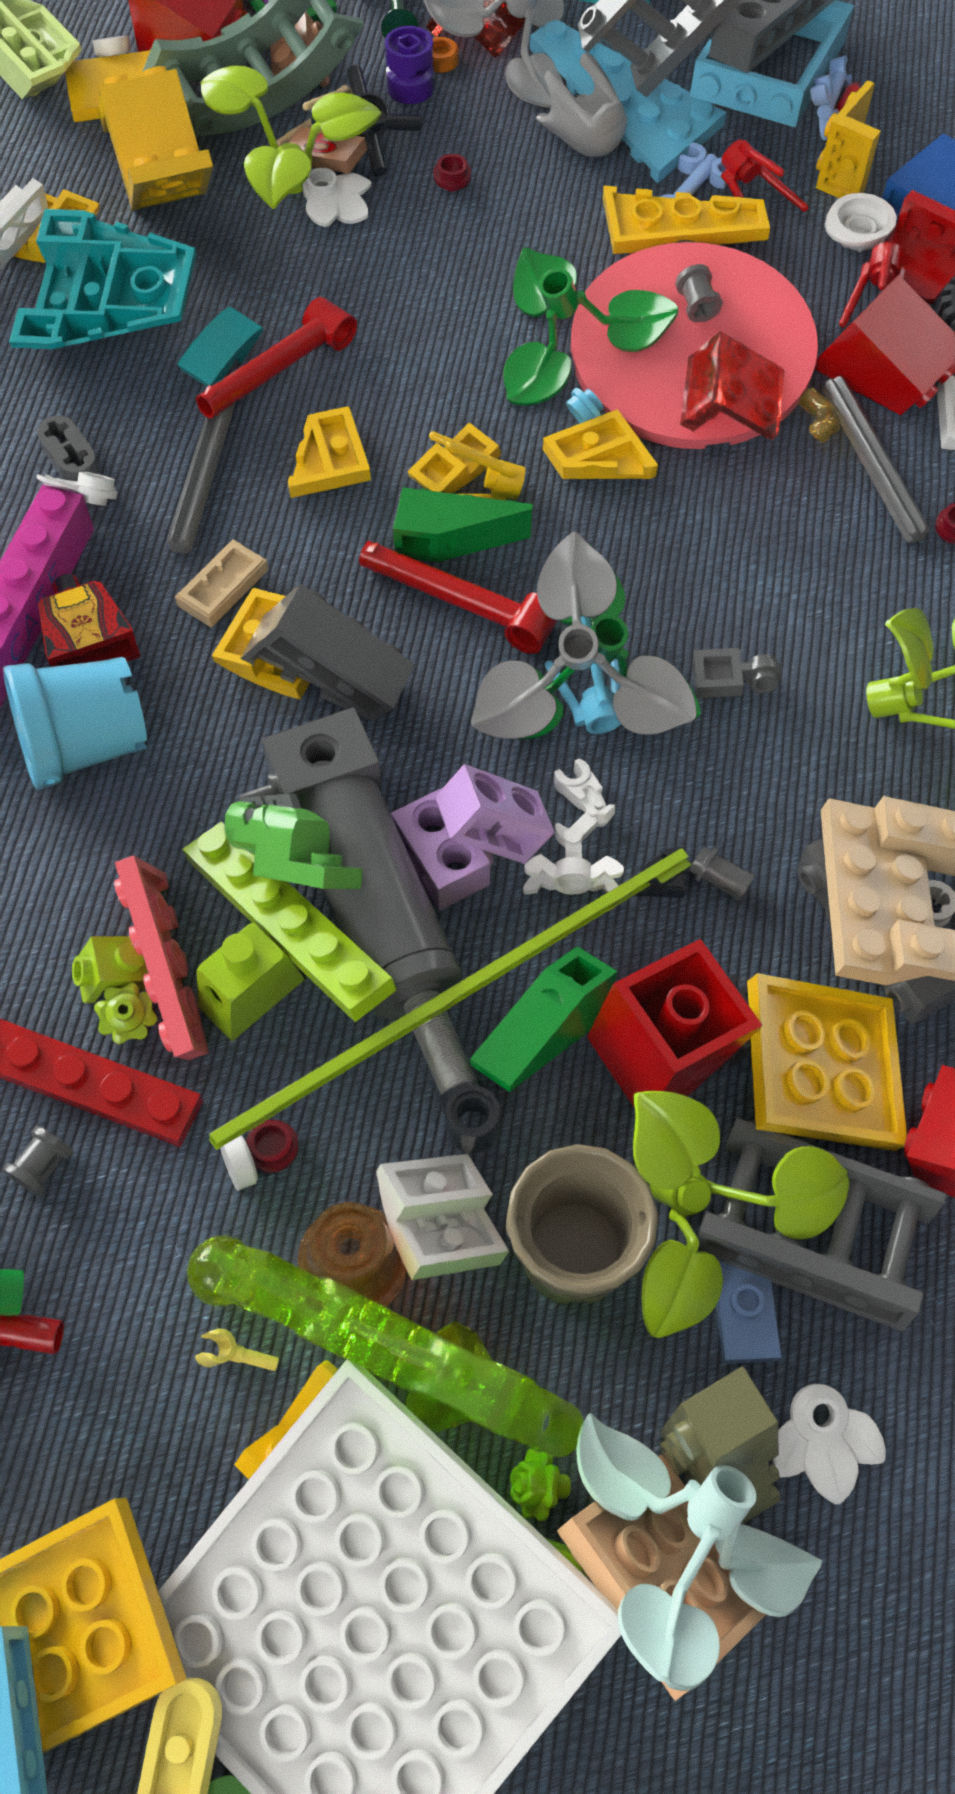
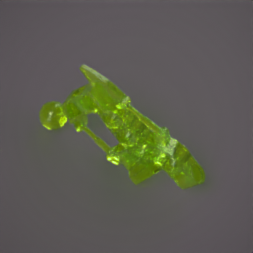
[186,1235,584,1457]

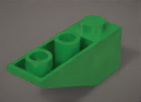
[393,487,533,562]
[470,946,617,1092]

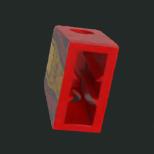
[38,574,141,667]

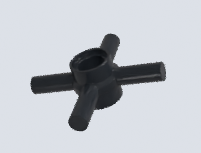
[311,65,422,176]

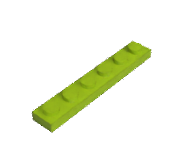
[182,822,397,1022]

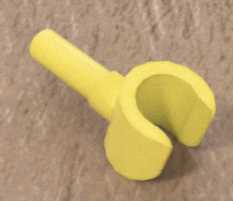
[195,1328,279,1372]

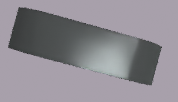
[37,415,99,481]

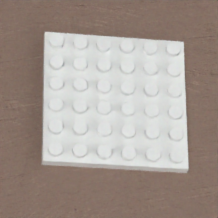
[158,1358,622,1794]

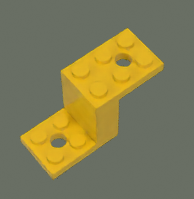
[99,66,213,210]

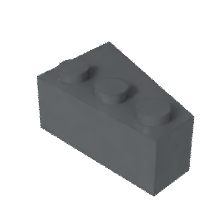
[240,584,415,722]

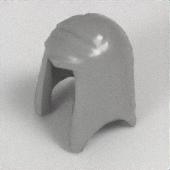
[535,53,627,157]

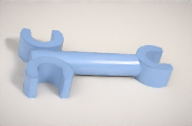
[810,55,852,140]
[660,142,726,198]

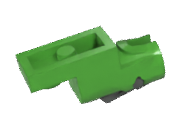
[224,793,363,889]

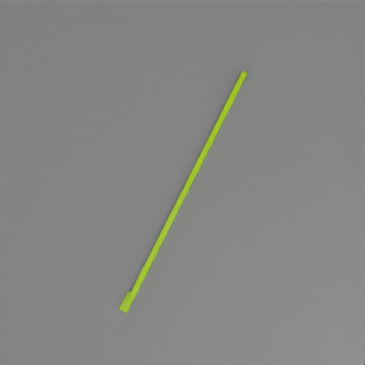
[209,848,691,1150]

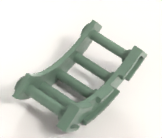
[142,0,364,136]

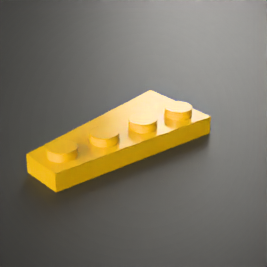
[603,186,770,254]

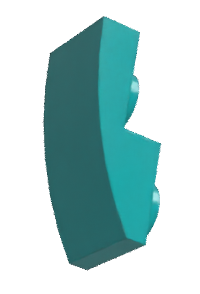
[177,306,264,387]

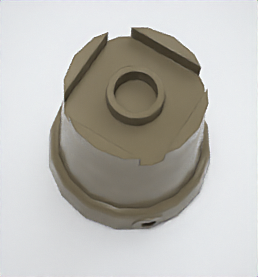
[506,1144,658,1305]

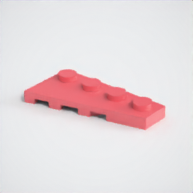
[114,855,209,1060]

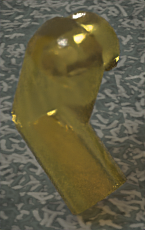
[799,387,840,443]

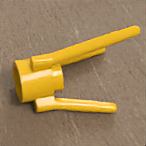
[429,431,526,500]

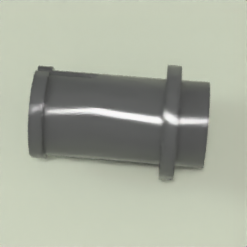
[689,846,755,902]

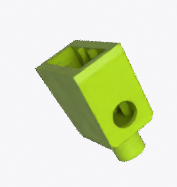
[197,923,304,1042]

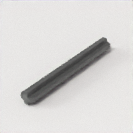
[823,376,929,544]
[167,402,236,555]

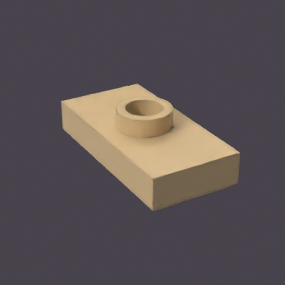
[175,539,269,628]

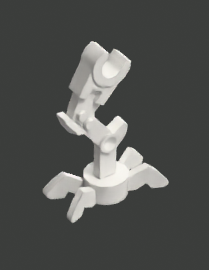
[523,758,624,895]

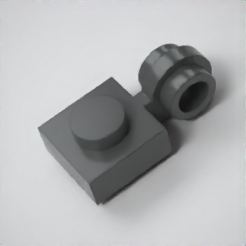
[693,648,783,698]

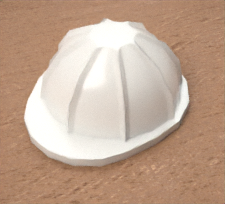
[825,193,897,253]

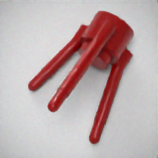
[721,139,809,212]
[839,242,907,328]

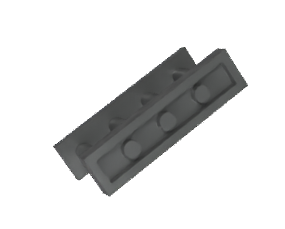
[577,0,742,97]
[696,1118,946,1332]

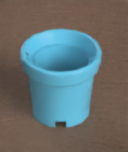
[3,657,147,790]

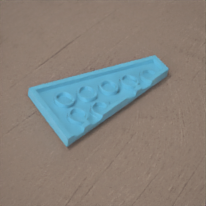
[530,19,727,184]

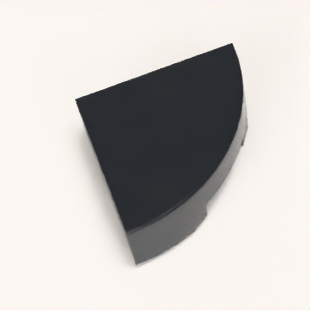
[635,847,685,898]

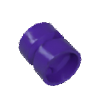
[385,26,434,104]

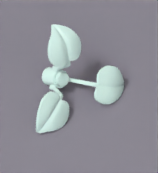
[576,1413,822,1691]

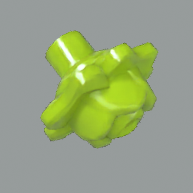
[94,983,158,1045]
[510,1448,571,1521]

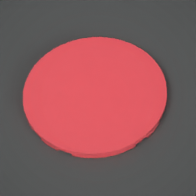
[570,242,818,449]

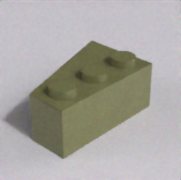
[659,1366,780,1524]

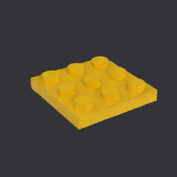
[747,973,907,1151]
[0,1497,187,1754]

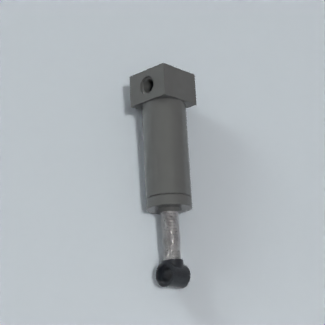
[238,707,500,1153]

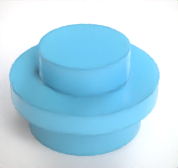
[566,388,604,423]

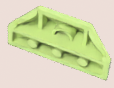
[0,0,82,100]

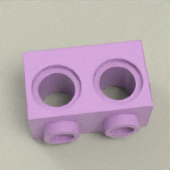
[435,764,555,864]
[390,788,494,911]

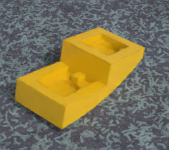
[407,423,502,494]

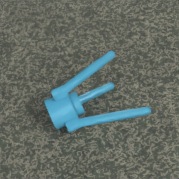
[545,616,621,734]

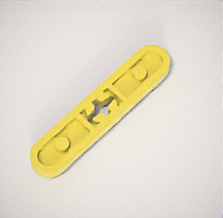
[137,1678,222,1794]

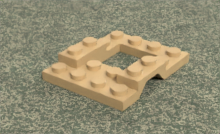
[821,796,955,985]

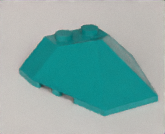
[9,209,197,349]

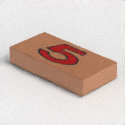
[288,127,367,174]

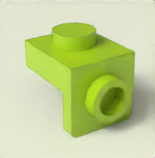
[72,936,148,1003]

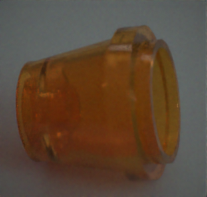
[298,1202,407,1317]

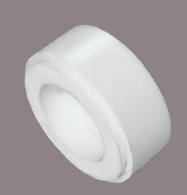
[92,36,131,57]
[220,1135,258,1191]

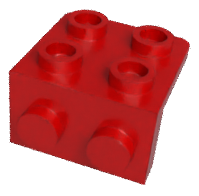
[867,190,955,305]

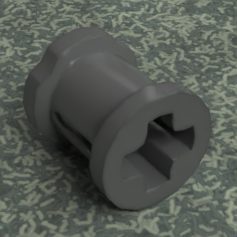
[675,264,723,322]
[2,1125,74,1198]

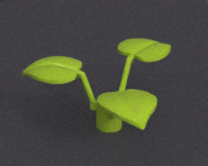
[201,66,381,209]
[866,608,955,729]
[633,1091,849,1338]

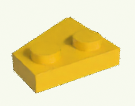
[288,406,371,498]
[543,409,658,479]

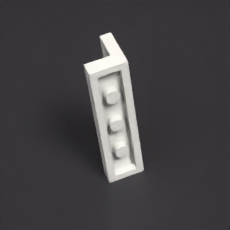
[0,178,48,270]

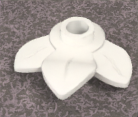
[303,168,371,227]
[37,472,117,506]
[772,1384,886,1504]

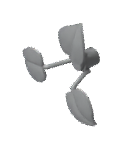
[424,0,564,108]
[471,532,696,739]

